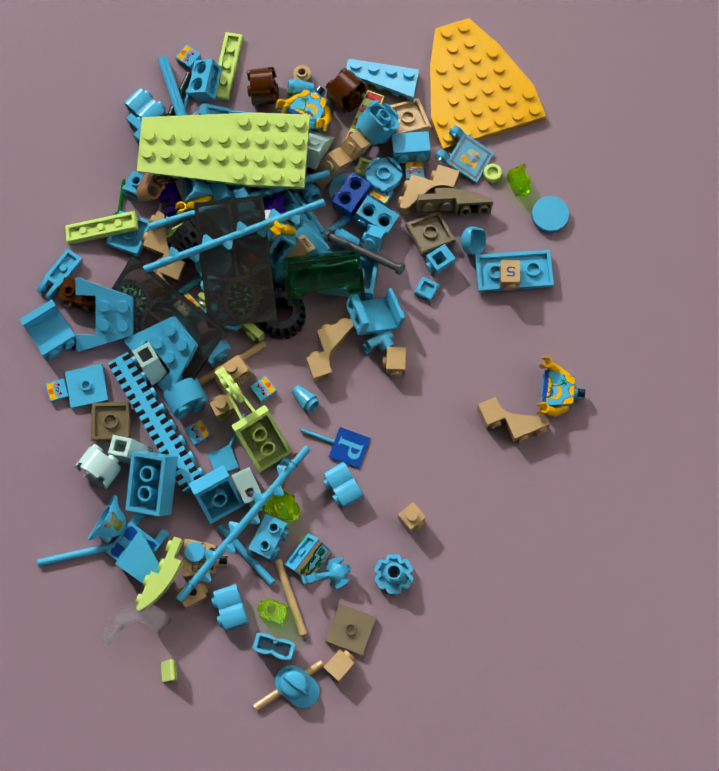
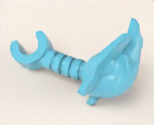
[301,557,351,589]

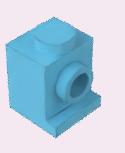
[122,171,145,202]
[361,224,386,254]
[425,244,456,275]
[200,339,231,369]

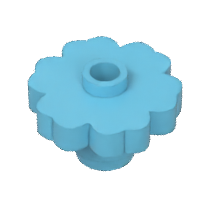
[374,554,413,595]

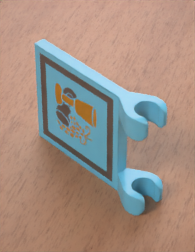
[435,125,494,183]

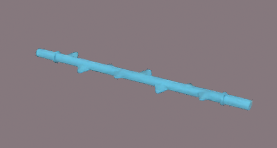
[148,170,330,230]
[143,199,326,273]
[176,445,311,602]

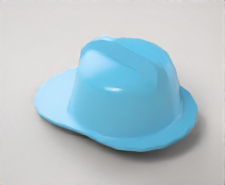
[275,665,320,708]

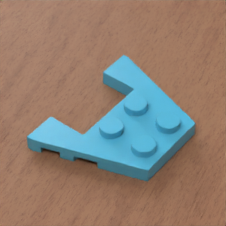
[75,277,134,352]
[124,316,199,392]

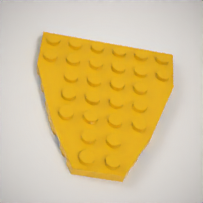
[430,18,546,151]

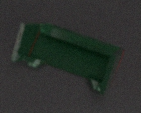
[284,250,365,306]

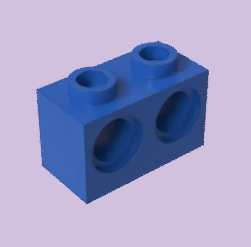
[331,172,372,219]

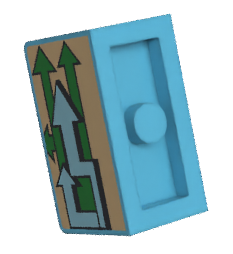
[285,533,332,576]

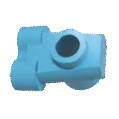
[362,331,394,354]

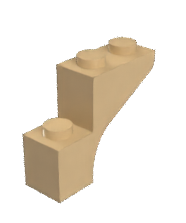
[312,130,371,190]
[397,165,459,215]
[141,211,186,282]
[306,318,355,383]
[477,397,550,443]

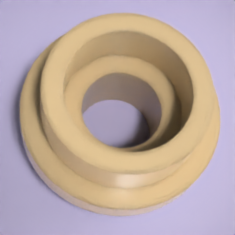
[293,65,311,82]

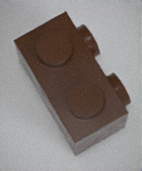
[58,277,96,313]

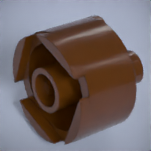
[247,67,279,106]
[326,68,368,113]

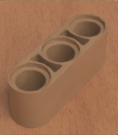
[136,173,169,201]

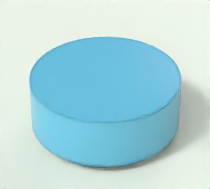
[185,542,205,563]

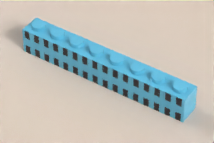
[108,352,205,496]

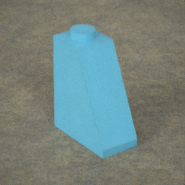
[115,531,160,583]

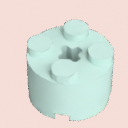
[75,444,121,489]

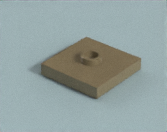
[405,211,456,256]
[91,402,131,442]
[325,603,377,656]

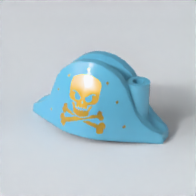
[87,495,126,543]

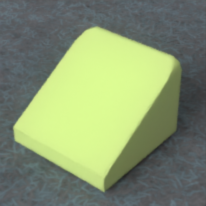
[161,659,177,682]

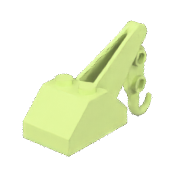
[215,367,292,473]

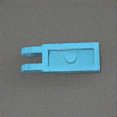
[37,248,83,300]

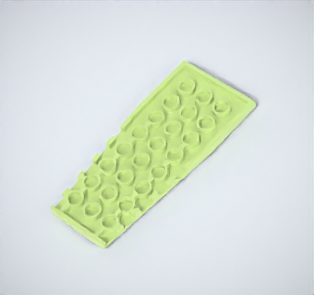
[137,113,310,189]

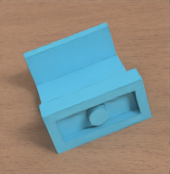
[346,288,405,335]
[19,299,76,361]

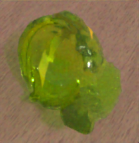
[264,479,301,521]

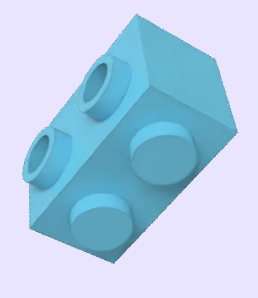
[391,131,431,163]
[248,514,289,562]

